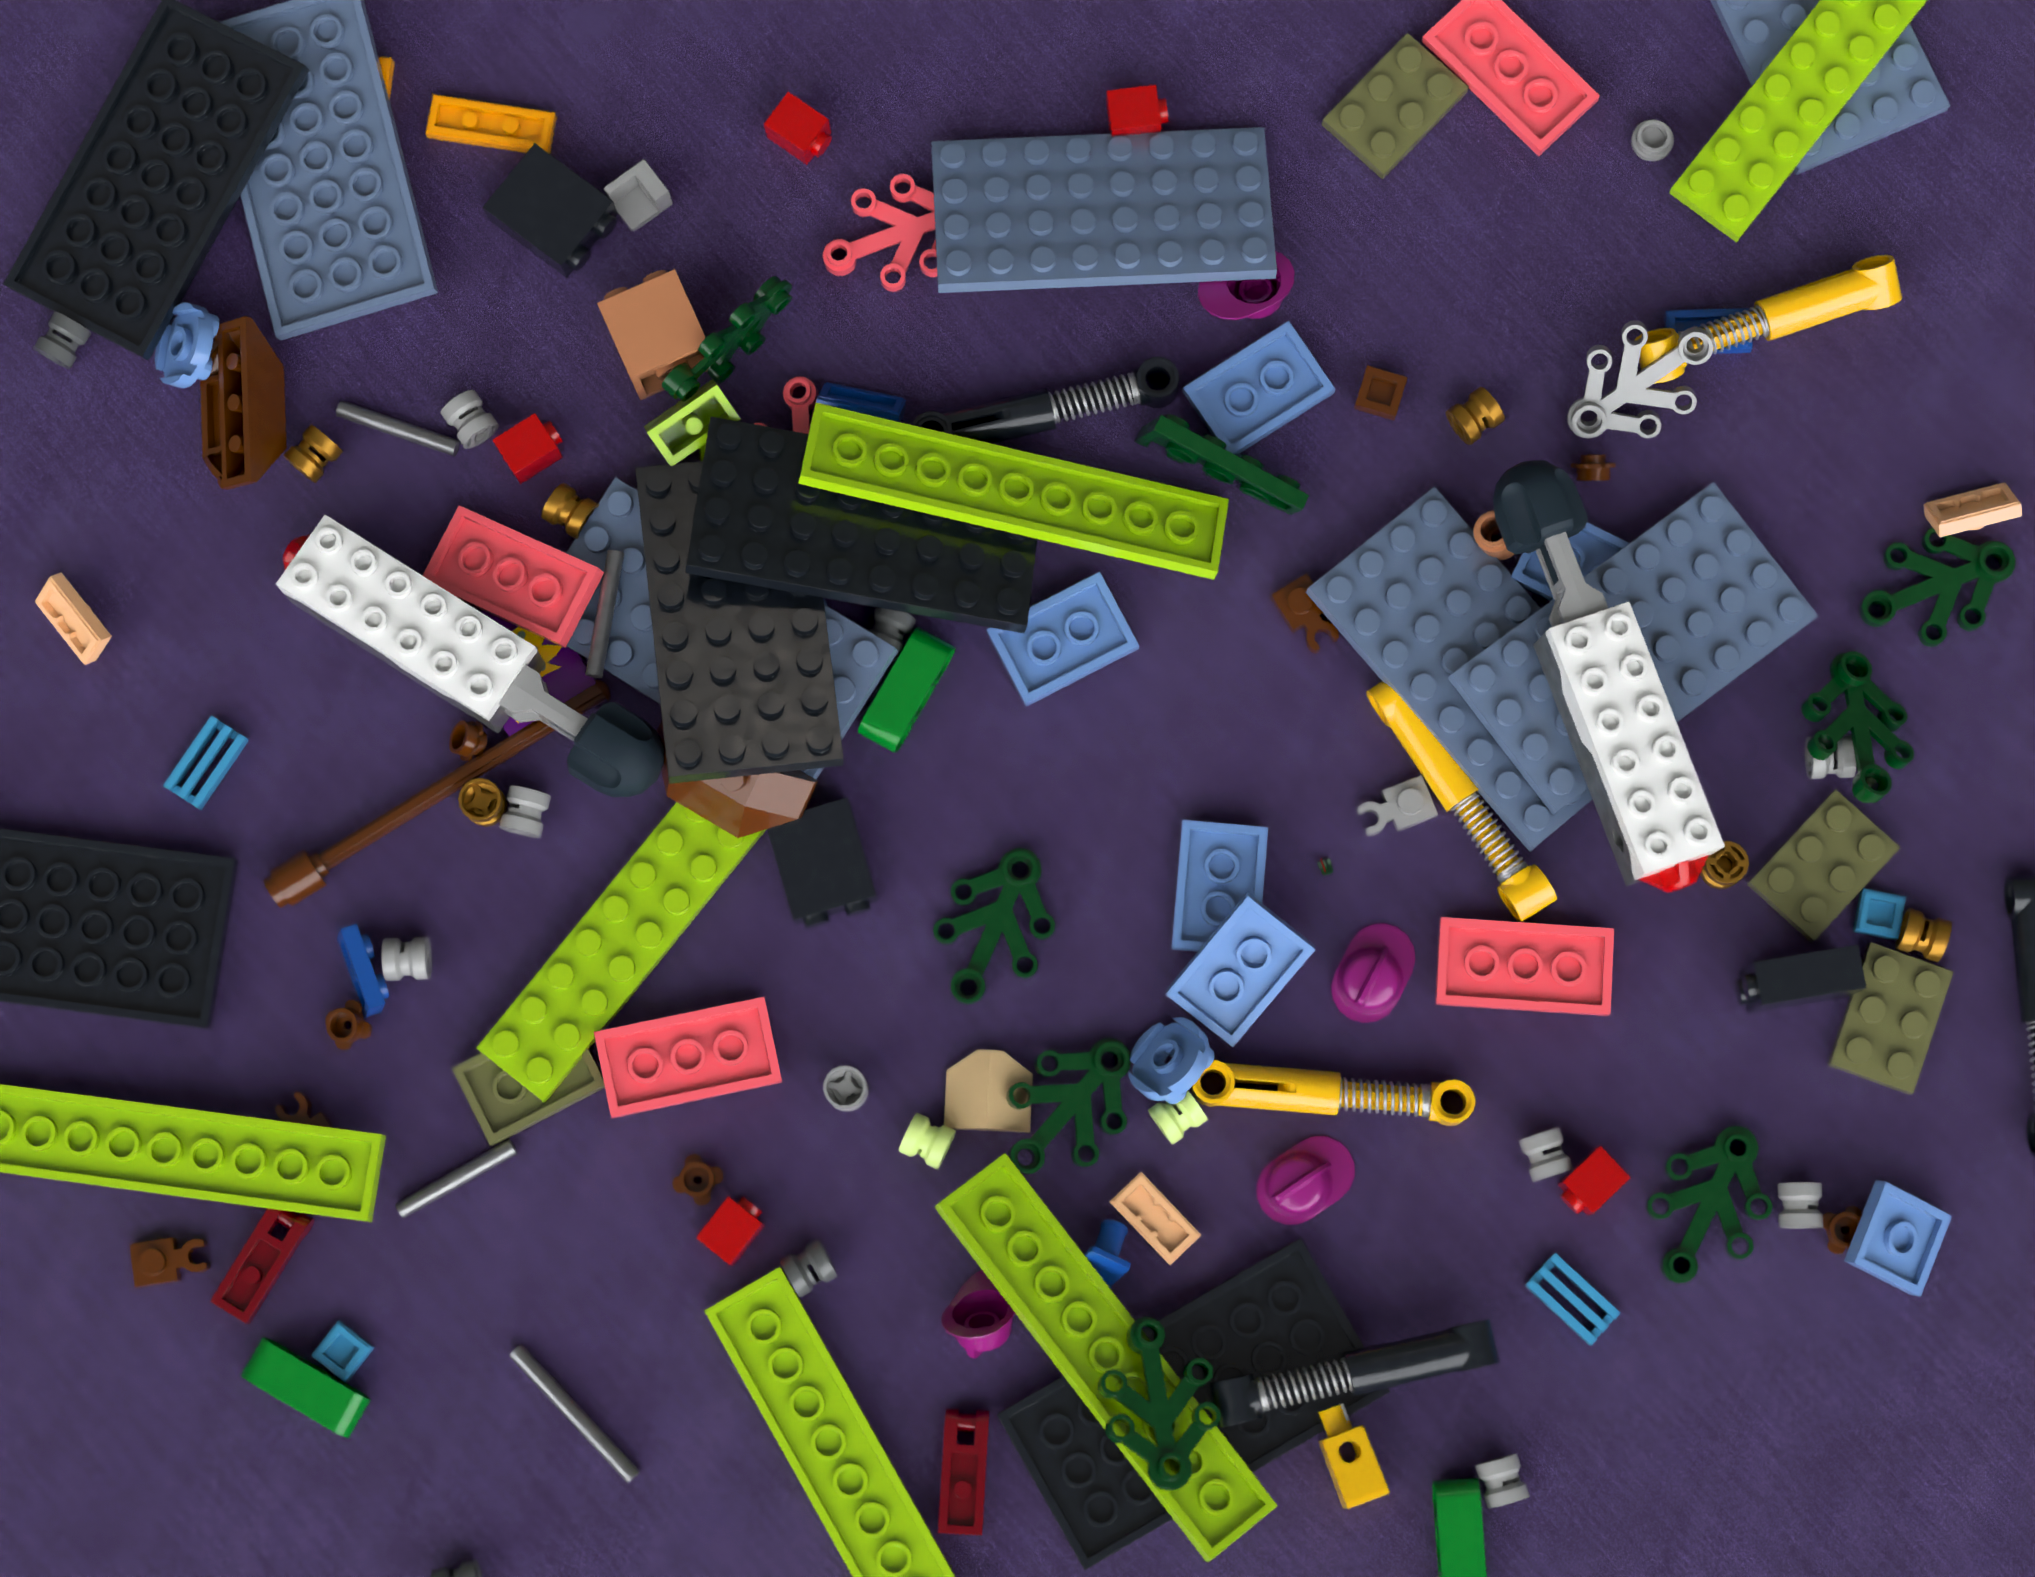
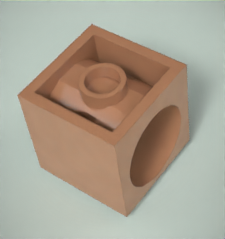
[597,269,710,401]

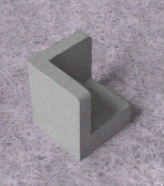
[604,159,673,231]

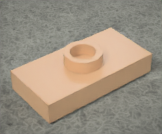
[1924,482,2022,537]
[35,572,112,665]
[1110,1172,1201,1266]

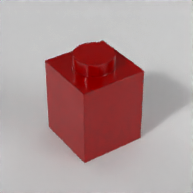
[1106,85,1168,137]
[764,92,832,165]
[492,413,563,484]
[1558,1146,1631,1216]
[696,1196,766,1267]

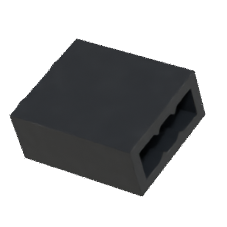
[483,143,618,278]
[767,797,878,929]
[1735,945,1867,1014]

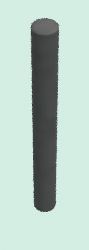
[509,1344,640,1484]

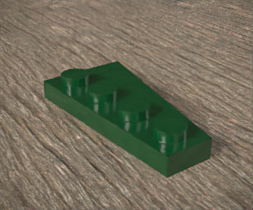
[1134,414,1309,515]

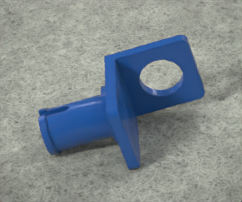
[1084,1219,1131,1289]

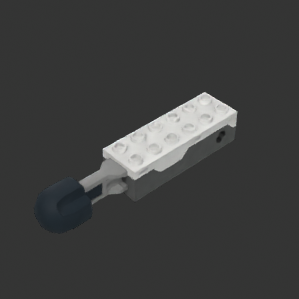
[1493,460,1725,893]
[276,515,664,798]

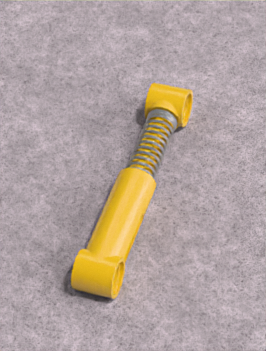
[1634,255,1902,384]
[1366,681,1557,922]
[1191,1060,1476,1126]

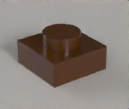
[1354,365,1408,421]

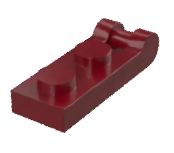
[210,1209,315,1324]
[938,1408,990,1536]

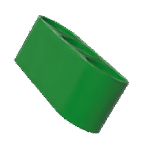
[858,627,956,753]
[240,1336,371,1438]
[1432,1478,1487,1577]

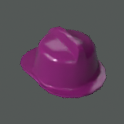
[1198,251,1295,320]
[1331,923,1416,1023]
[1257,1136,1355,1225]
[941,1270,1015,1359]

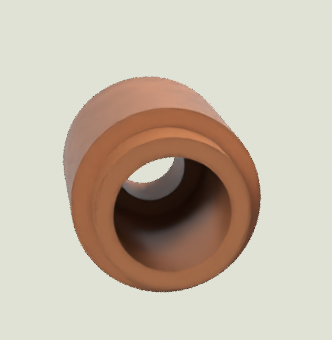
[1473,510,1515,560]

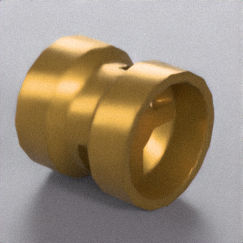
[1446,387,1505,445]
[283,424,343,483]
[541,483,599,539]
[458,778,507,827]
[1700,841,1749,889]
[1895,908,1952,962]

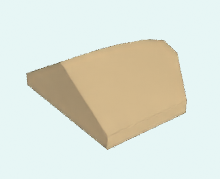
[944,1050,1033,1133]

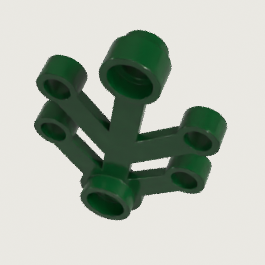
[662,276,792,402]
[1859,527,2016,647]
[1801,651,1914,803]
[933,848,1055,1005]
[1006,1038,1131,1175]
[1645,1126,1772,1284]
[1098,1317,1221,1491]

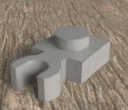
[1356,775,1438,836]

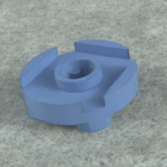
[155,302,219,388]
[1128,1017,1215,1104]

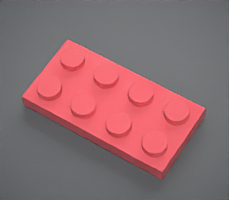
[1422,0,1600,156]
[422,505,604,648]
[1435,917,1614,1016]
[594,997,782,1119]

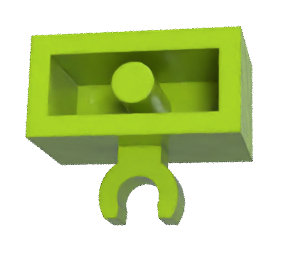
[644,379,741,466]

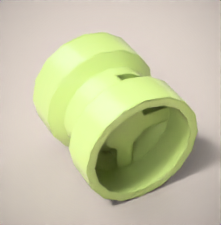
[1148,1091,1208,1145]
[899,1112,956,1170]

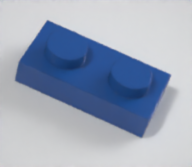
[336,924,389,1018]

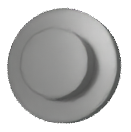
[1631,119,1674,161]

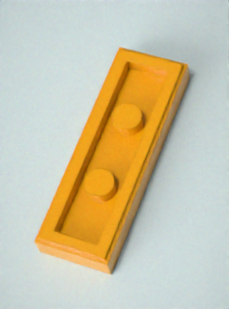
[425,94,557,154]

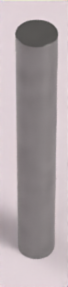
[336,400,460,456]
[585,550,624,678]
[395,1139,518,1219]

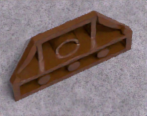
[200,316,287,490]
[657,720,818,838]

